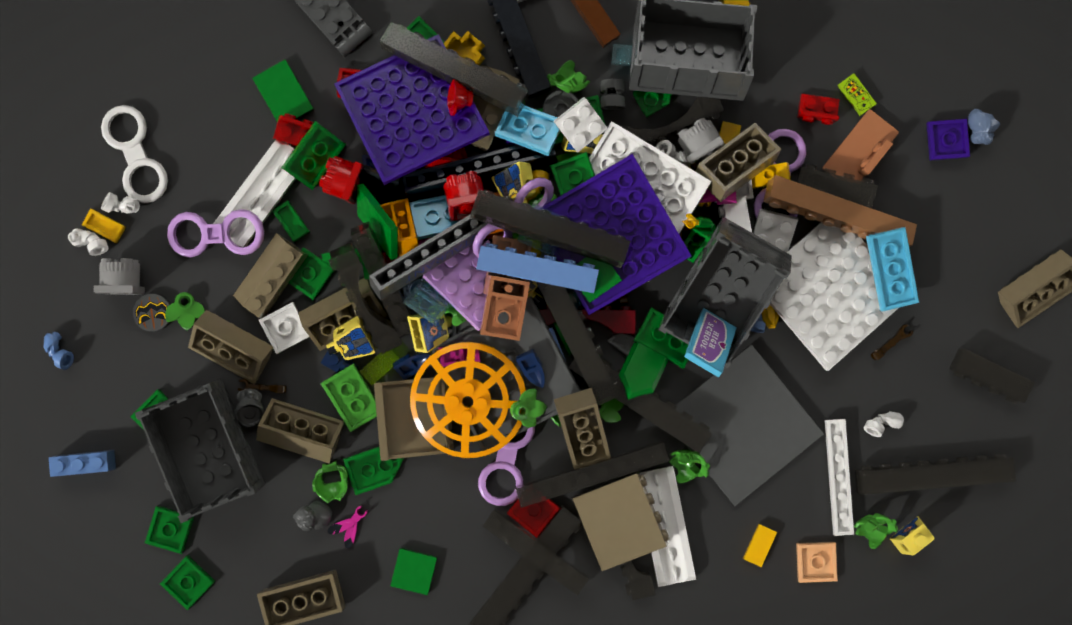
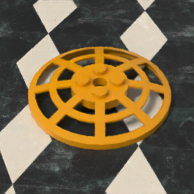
[410,342,526,458]

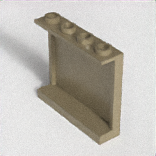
[374,377,454,461]
[573,471,670,571]

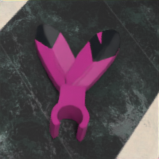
[327,505,368,549]

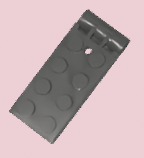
[294,0,373,57]

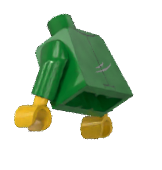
[682,213,716,263]

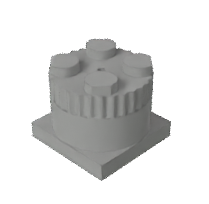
[678,118,725,169]
[94,258,145,295]

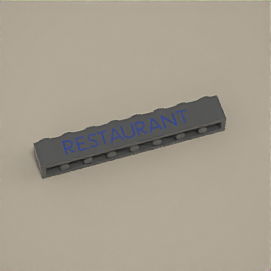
[369,196,511,300]

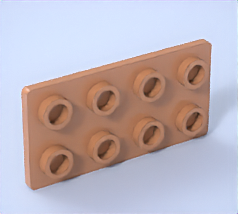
[822,109,899,191]

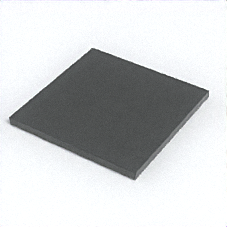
[431,296,581,451]
[662,345,824,506]

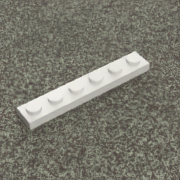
[825,419,854,536]

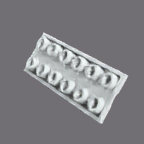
[213,140,296,247]
[640,466,696,587]

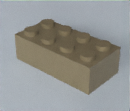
[696,123,782,202]
[554,388,611,469]
[257,570,346,625]

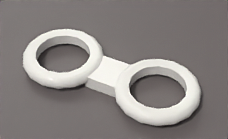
[101,105,168,203]

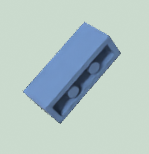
[48,450,116,477]

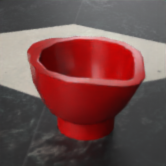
[447,79,473,116]

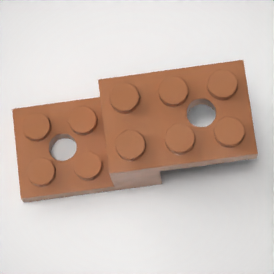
[480,235,532,341]

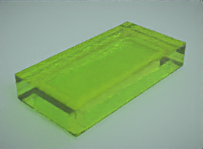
[359,346,400,386]

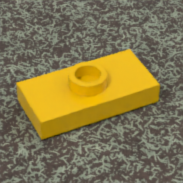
[752,162,791,188]

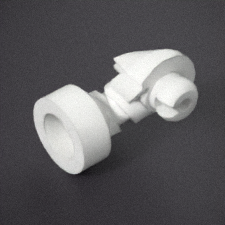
[655,140,692,168]
[101,192,140,214]
[68,228,109,256]
[864,411,904,437]

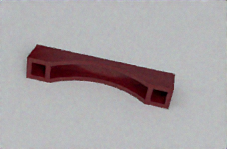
[539,306,635,334]

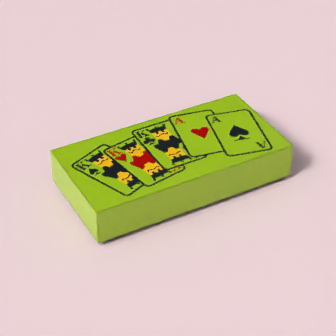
[837,73,877,116]

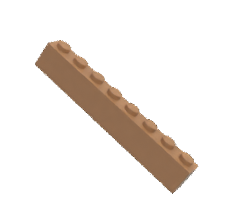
[763,175,917,247]

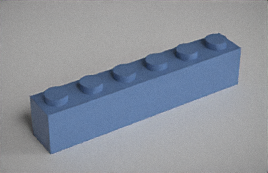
[476,243,599,293]

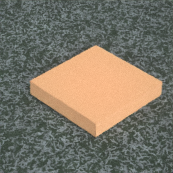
[796,542,838,583]

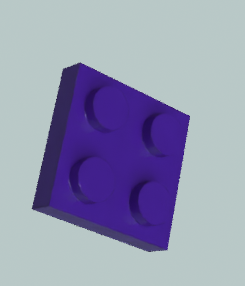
[927,119,970,161]

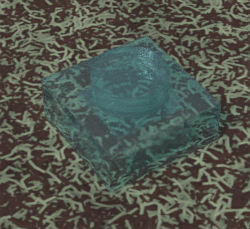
[611,44,632,66]

